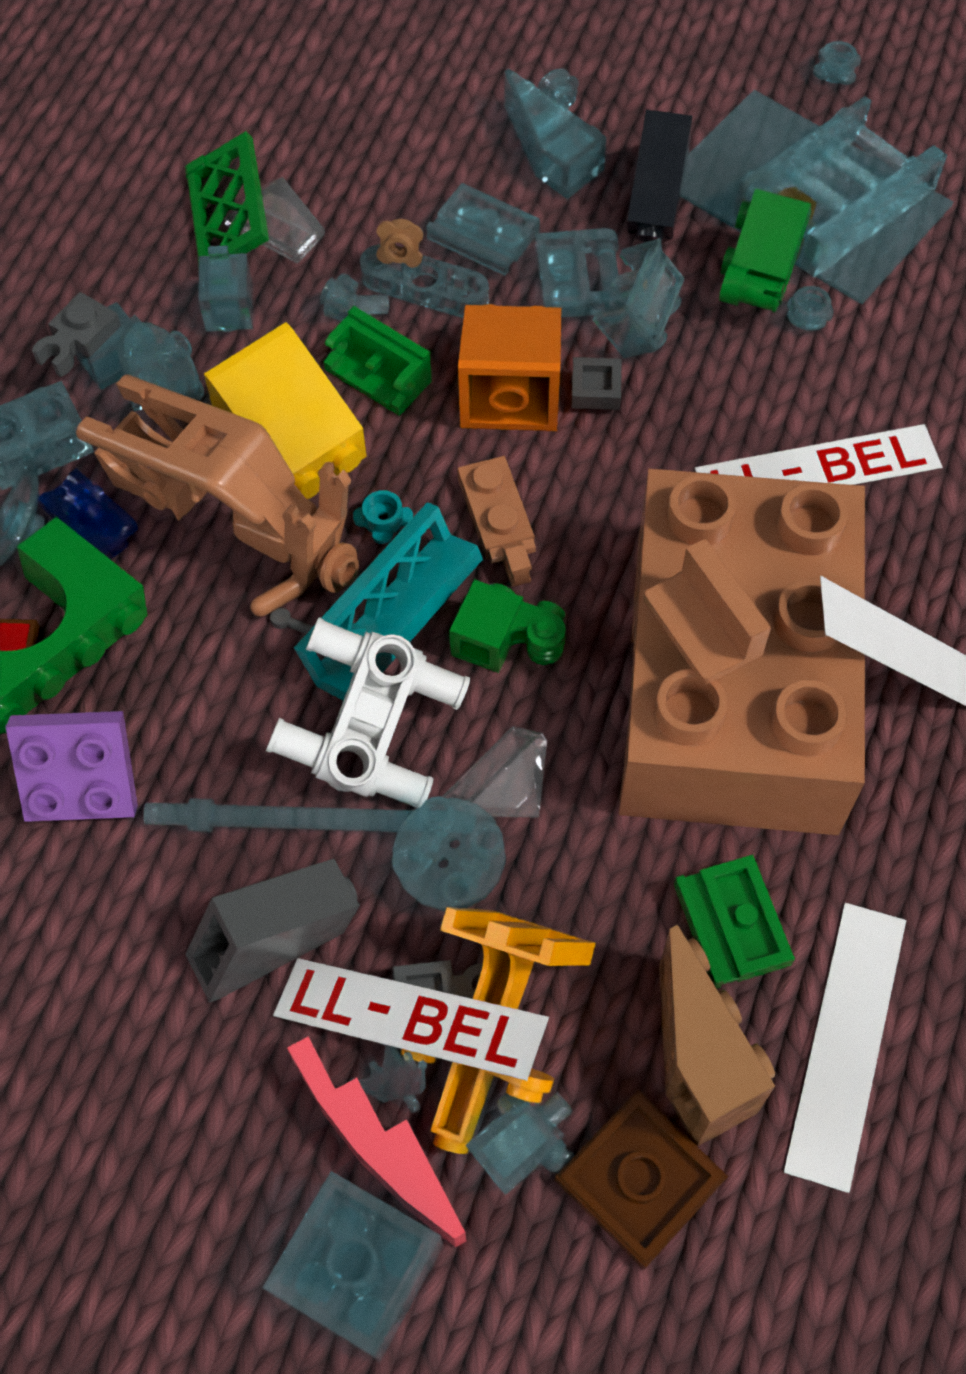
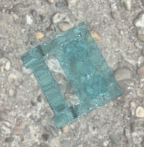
[535,228,629,319]

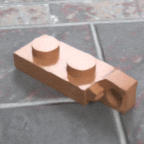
[457,456,536,587]

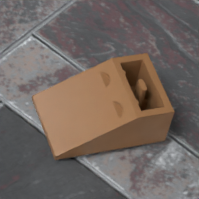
[659,925,775,1147]

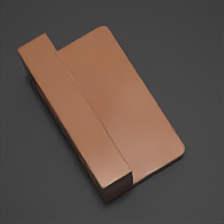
[644,538,771,684]

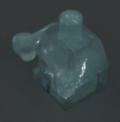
[466,1092,575,1195]

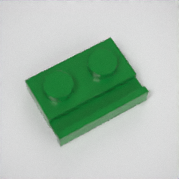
[674,855,795,989]

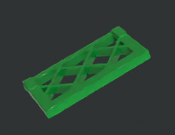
[185,131,269,277]

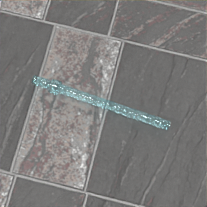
[144,798,476,834]

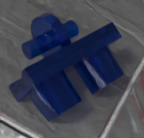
[37,468,138,560]

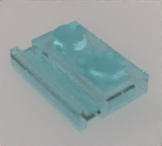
[426,183,540,276]

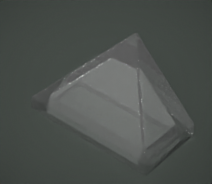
[224,177,325,264]
[440,726,547,818]

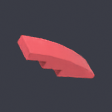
[287,1036,466,1247]

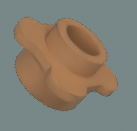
[376,219,423,268]

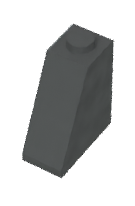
[185,858,360,1003]

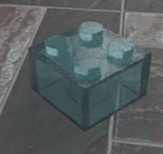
[263,1171,443,1363]

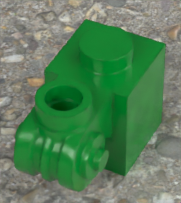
[449,579,566,673]

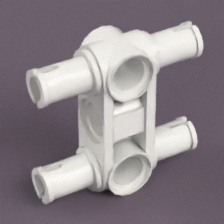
[266,617,470,810]

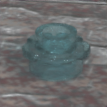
[538,69,579,111]
[787,286,834,331]

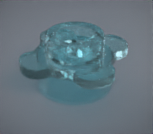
[813,41,861,85]

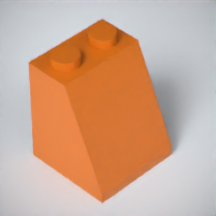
[458,304,561,431]

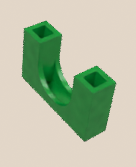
[0,517,148,735]

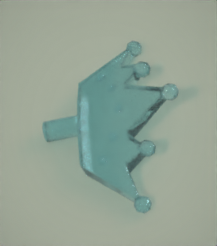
[350,1044,427,1113]

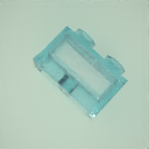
[592,238,685,358]

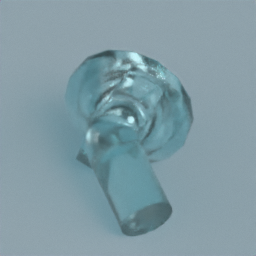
[320,273,389,321]

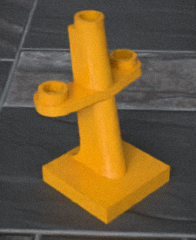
[401,907,596,1154]

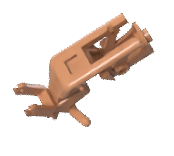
[76,374,359,617]

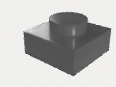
[571,357,622,410]

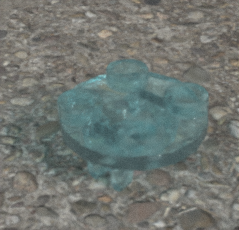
[117,322,204,411]
[392,796,506,911]

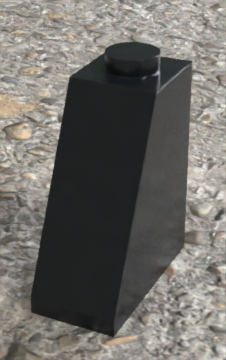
[627,109,692,243]

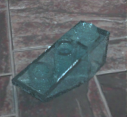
[504,69,607,199]

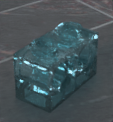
[0,381,94,490]

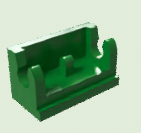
[324,306,432,416]

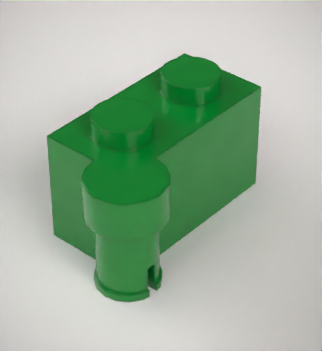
[719,188,811,313]

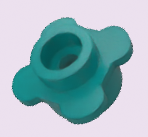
[353,490,413,544]

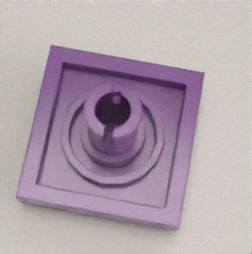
[6,711,138,822]

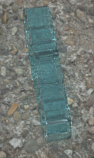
[360,244,489,318]

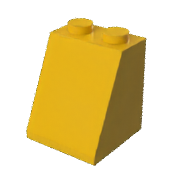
[204,322,367,500]

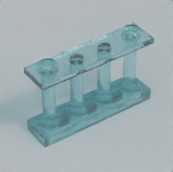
[733,96,947,278]

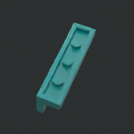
[294,502,483,701]

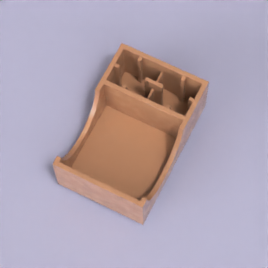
[619,468,865,835]

